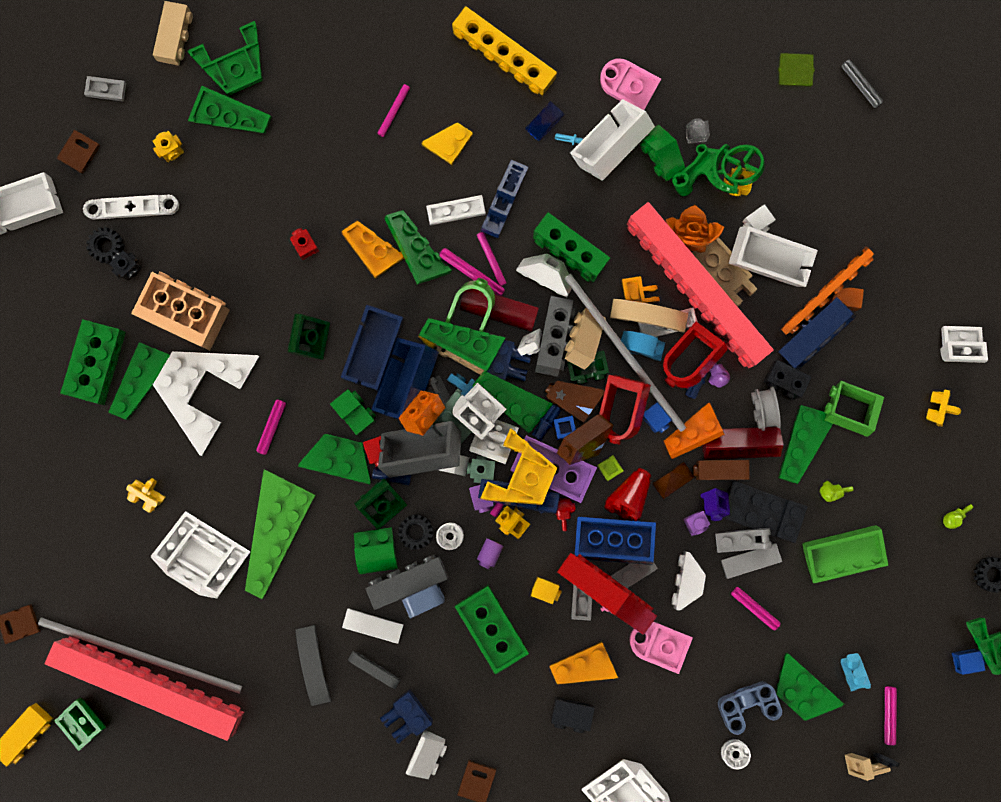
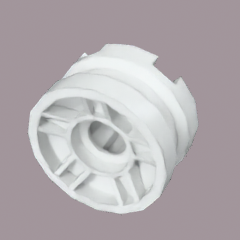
[436,523,464,550]
[721,739,751,770]

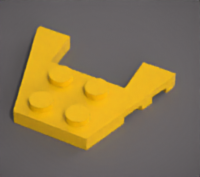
[480,429,557,505]

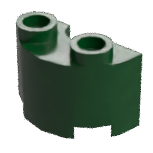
[567,350,609,385]

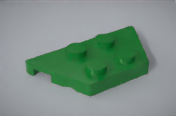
[298,434,371,484]
[775,652,844,721]

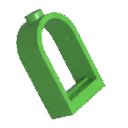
[445,278,495,332]

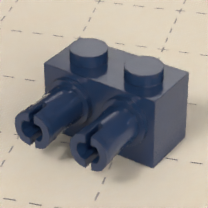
[488,340,531,382]
[380,689,433,744]

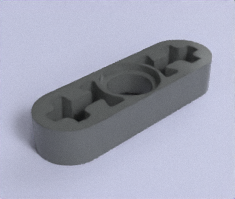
[348,651,401,689]

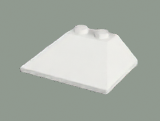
[151,511,250,599]
[582,759,670,802]

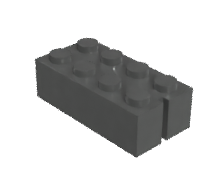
[378,421,461,478]
[365,554,449,610]

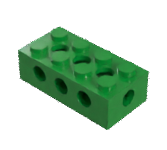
[533,212,610,282]
[60,319,126,405]
[455,585,529,674]

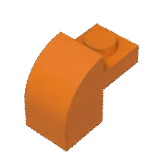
[826,288,864,311]

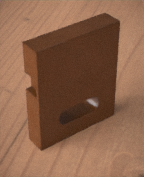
[57,130,101,174]
[0,604,41,644]
[457,760,496,802]

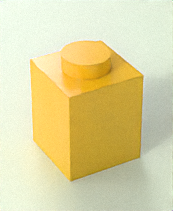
[530,576,562,604]

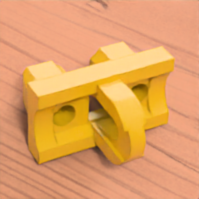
[926,390,961,427]
[126,478,166,513]

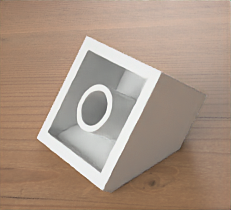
[406,730,447,779]

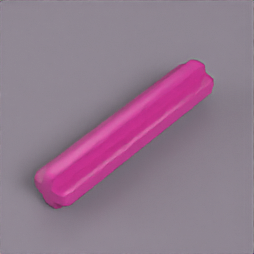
[256,400,286,455]
[731,587,781,631]
[884,686,897,745]

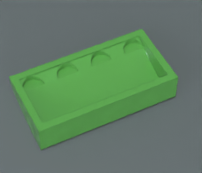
[802,525,888,583]

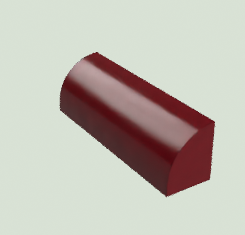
[459,289,539,332]
[703,427,784,459]

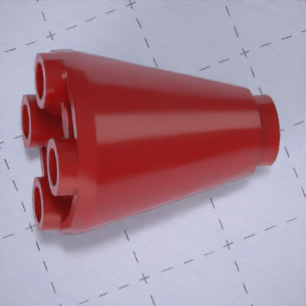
[604,468,651,521]

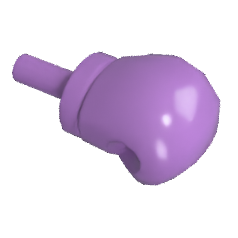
[708,363,730,388]

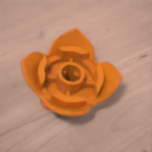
[665,205,724,253]

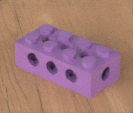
[510,435,597,503]

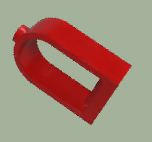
[663,322,728,388]
[599,375,651,445]

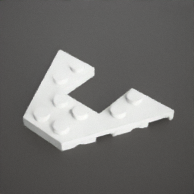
[153,351,260,456]

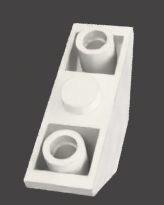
[516,254,572,298]
[671,551,706,610]

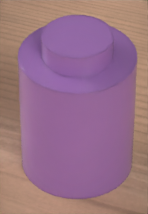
[477,538,504,569]

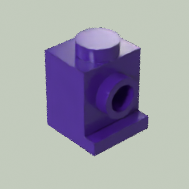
[701,488,730,521]

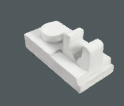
[517,329,543,356]

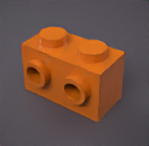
[399,390,445,436]

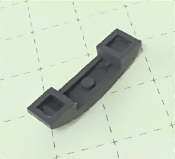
[295,625,331,706]

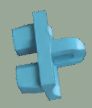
[841,653,871,691]

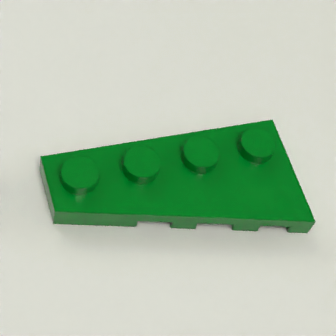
[188,86,272,134]
[385,210,452,284]
[419,318,506,372]
[108,342,170,420]
[778,405,833,484]

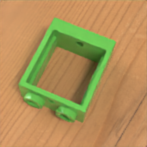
[824,381,884,437]

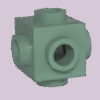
[467,456,495,483]

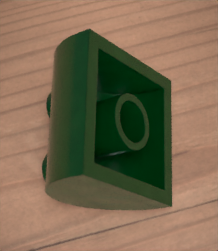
[287,314,330,360]
[354,478,407,530]

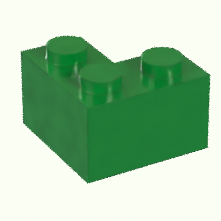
[640,125,685,181]
[330,389,376,436]

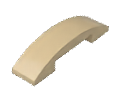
[610,299,688,332]

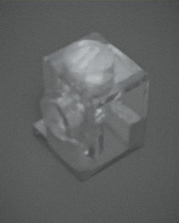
[685,119,710,143]

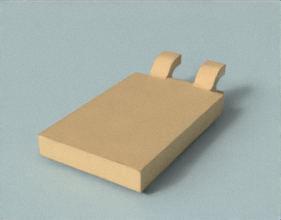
[692,237,757,307]

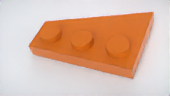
[664,402,725,459]

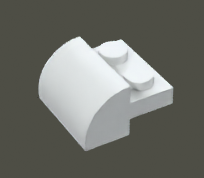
[940,326,988,363]
[453,382,506,440]
[469,420,519,464]

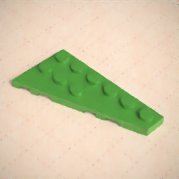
[245,469,316,599]

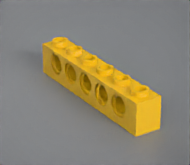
[452,6,557,95]

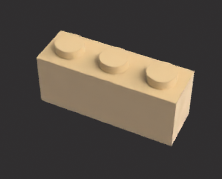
[153,1,193,66]
[565,308,606,370]

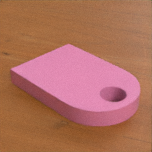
[600,59,661,110]
[630,622,693,674]

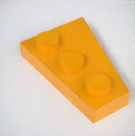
[342,221,404,278]
[549,642,618,684]

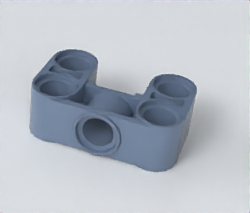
[402,584,445,618]
[718,681,782,735]

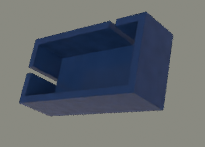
[341,305,404,391]
[371,338,439,420]

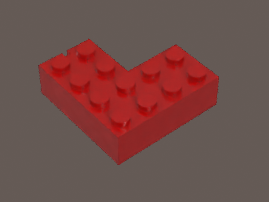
[557,553,657,635]

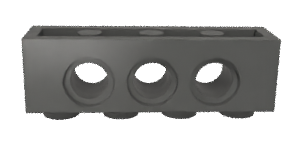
[535,296,576,377]

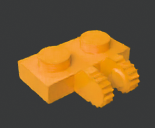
[621,276,660,304]

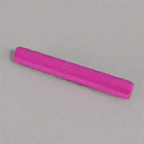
[439,248,505,296]

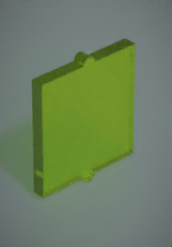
[778,53,815,86]

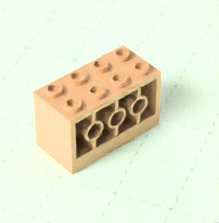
[131,271,230,351]

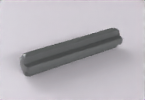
[842,59,883,108]

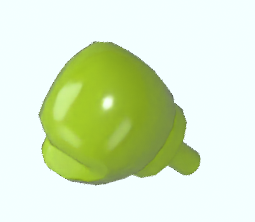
[820,481,853,502]
[943,504,974,529]

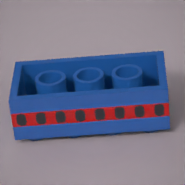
[575,517,656,565]

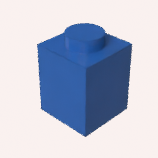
[643,402,672,433]
[554,416,576,440]
[952,649,986,675]

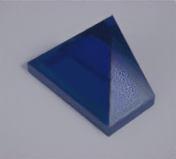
[525,101,564,141]

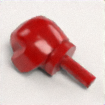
[556,498,576,531]

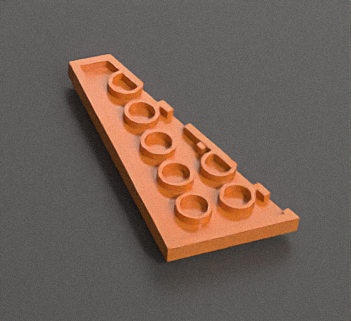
[781,246,874,335]

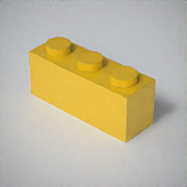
[0,703,53,767]

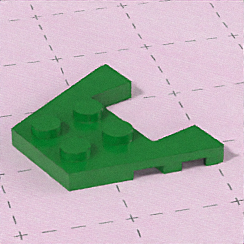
[188,21,263,96]
[966,617,1001,675]

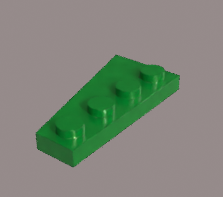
[472,371,553,433]

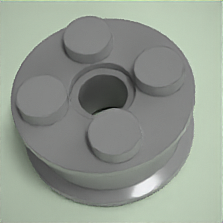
[751,386,781,431]

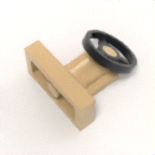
[845,752,900,781]

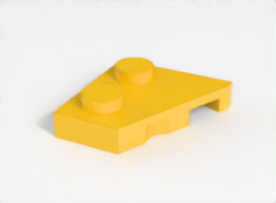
[422,122,473,165]

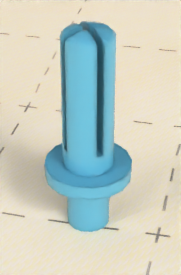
[555,133,583,145]

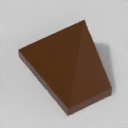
[652,462,695,499]

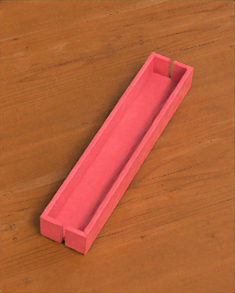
[627,202,774,368]
[45,636,244,741]

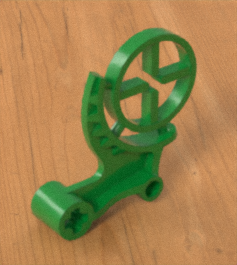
[672,144,765,196]

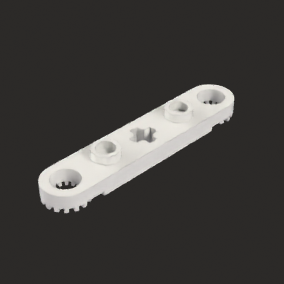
[83,194,179,220]

